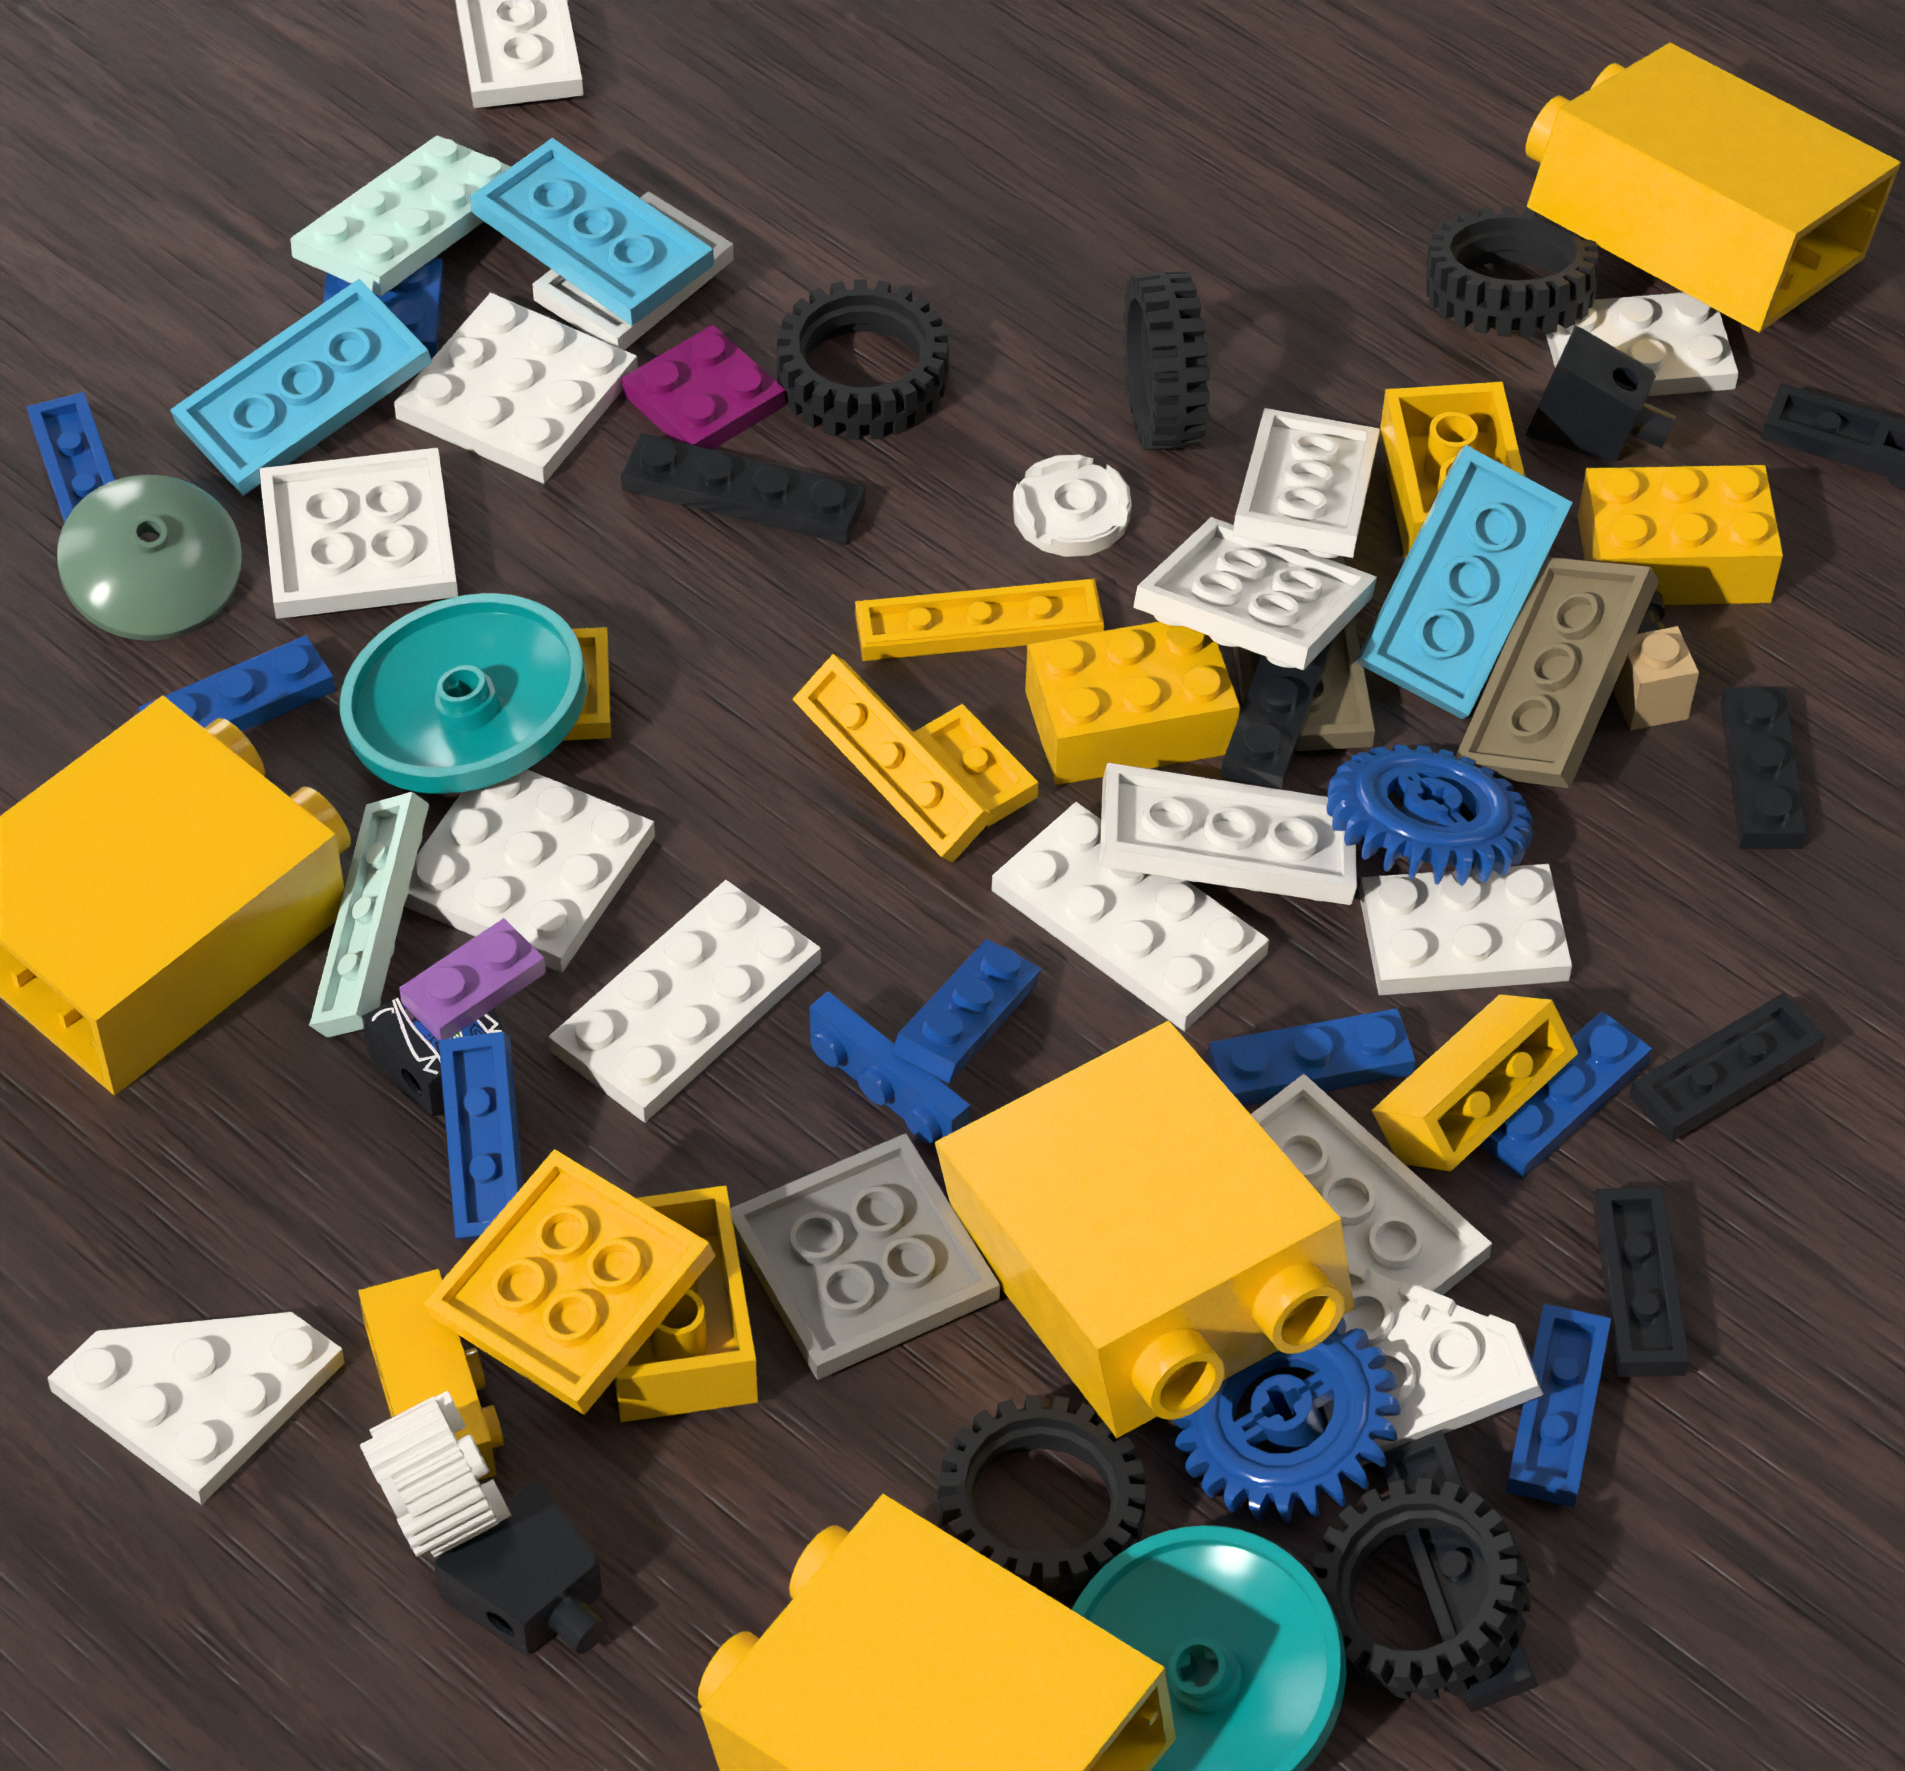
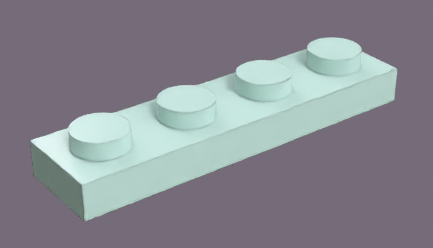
[309,792,429,1038]

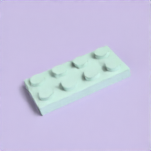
[290,135,511,296]

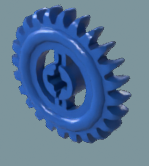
[1326,745,1533,886]
[1173,1316,1401,1524]

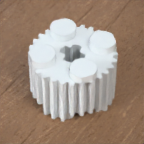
[360,1391,511,1558]

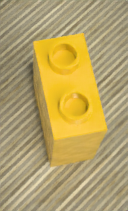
[1525,43,1901,333]
[0,695,351,1096]
[935,1020,1355,1438]
[698,1494,1176,1771]

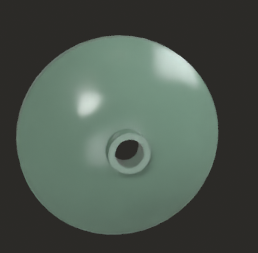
[57,475,242,641]

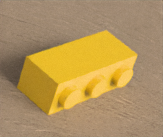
[1371,994,1578,1171]
[358,1269,504,1480]

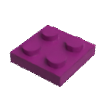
[621,324,786,450]

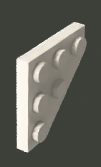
[1311,1258,1544,1466]
[48,1312,345,1505]

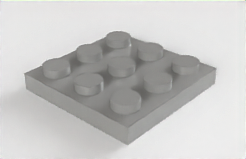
[730,1133,1000,1380]

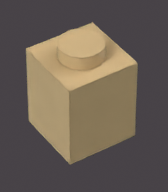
[1612,626,1699,731]

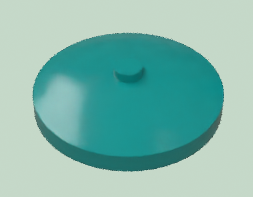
[340,593,588,794]
[1072,1526,1346,1771]

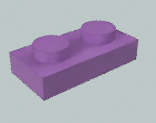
[399,918,546,1040]

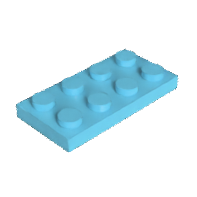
[470,138,714,326]
[170,279,432,496]
[1355,445,1573,719]

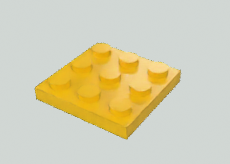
[422,1149,716,1415]

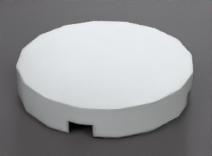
[1013,455,1132,557]

